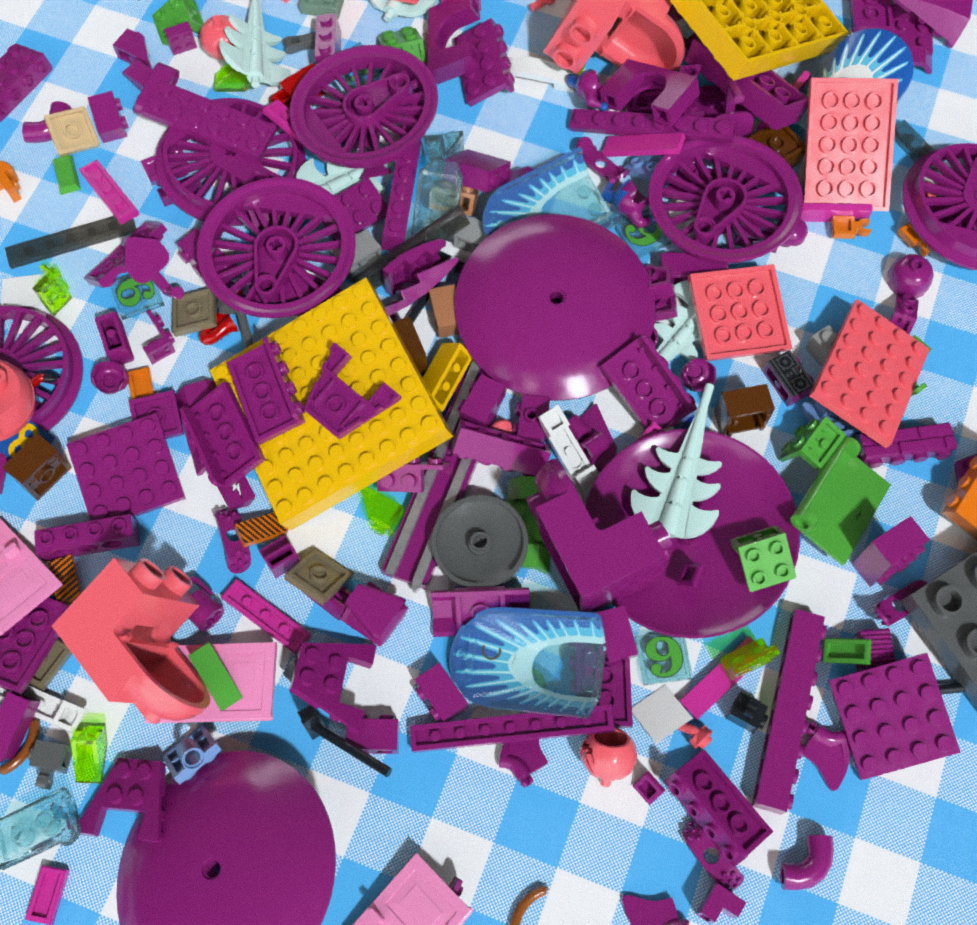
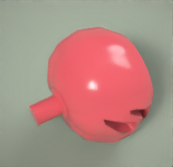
[200,15,242,60]
[580,728,637,787]

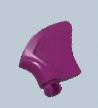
[802,721,850,791]
[499,740,548,787]
[622,895,689,925]

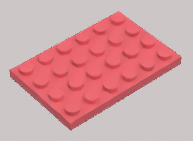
[803,77,899,211]
[809,299,930,448]

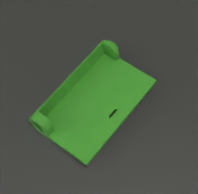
[790,437,891,566]

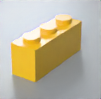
[423,343,472,412]

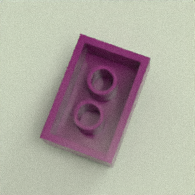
[852,516,930,587]

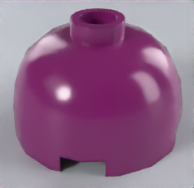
[887,254,934,299]

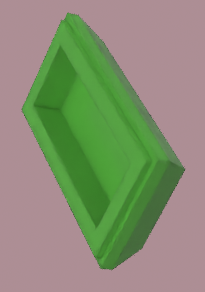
[52,155,81,195]
[823,638,872,665]

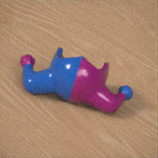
[566,69,608,111]
[601,176,656,228]

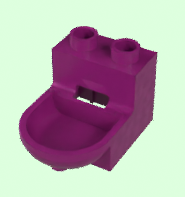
[526,458,672,616]

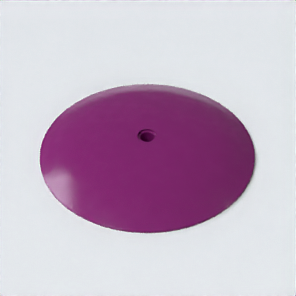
[455,214,656,401]
[585,429,800,639]
[116,751,336,925]

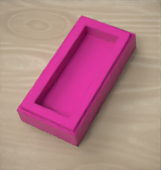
[25,865,70,925]

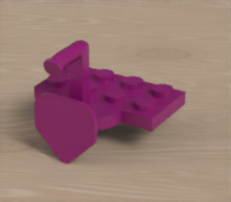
[682,77,754,137]
[84,221,184,299]

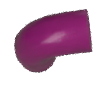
[22,101,72,143]
[780,835,834,891]

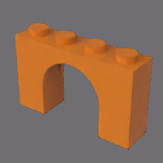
[942,456,977,540]

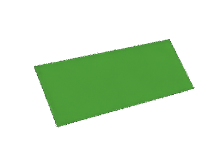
[188,642,243,712]

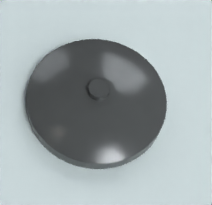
[431,495,528,588]

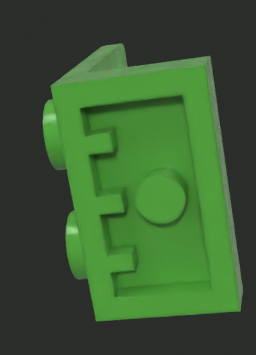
[152,0,204,45]
[377,26,427,63]
[779,416,846,471]
[730,525,796,592]

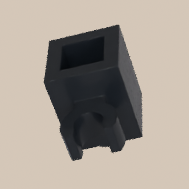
[726,692,769,733]

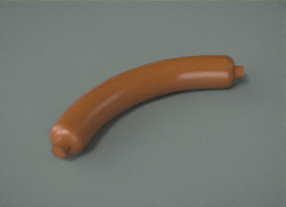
[0,717,40,775]
[509,885,549,925]

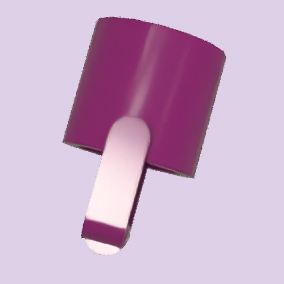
[188,576,225,632]

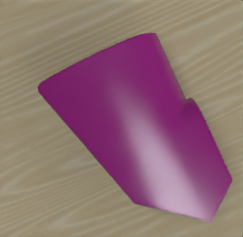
[568,404,617,472]

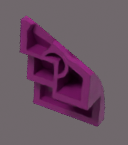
[382,239,446,297]
[645,265,678,322]

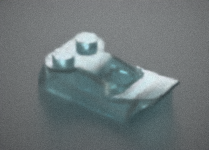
[411,159,463,242]
[0,787,81,870]

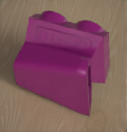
[341,581,408,647]

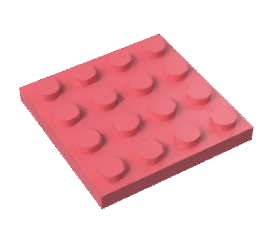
[688,264,792,361]

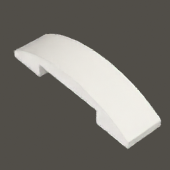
[508,56,575,93]
[538,405,599,497]
[0,685,87,734]

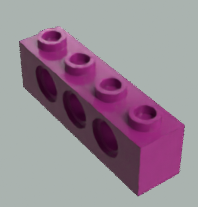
[34,514,140,562]

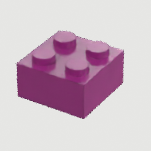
[164,21,197,55]

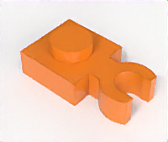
[831,216,871,239]
[897,222,934,257]

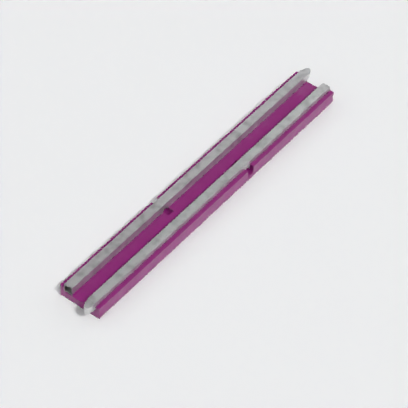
[381,359,508,593]

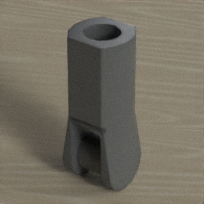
[283,32,316,55]

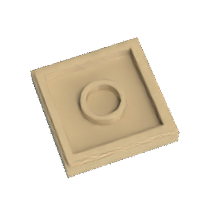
[44,106,100,157]

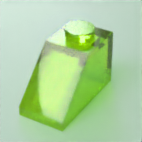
[213,63,252,92]
[361,486,405,537]
[70,722,108,784]

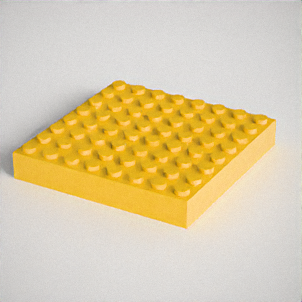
[670,0,850,81]
[210,277,453,530]

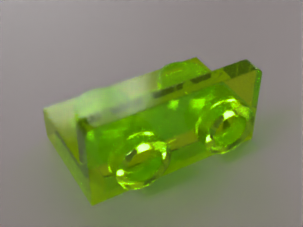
[32,264,73,316]
[719,638,780,681]

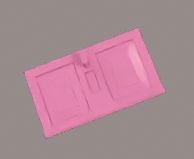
[0,519,63,636]
[145,642,277,723]
[353,853,473,925]

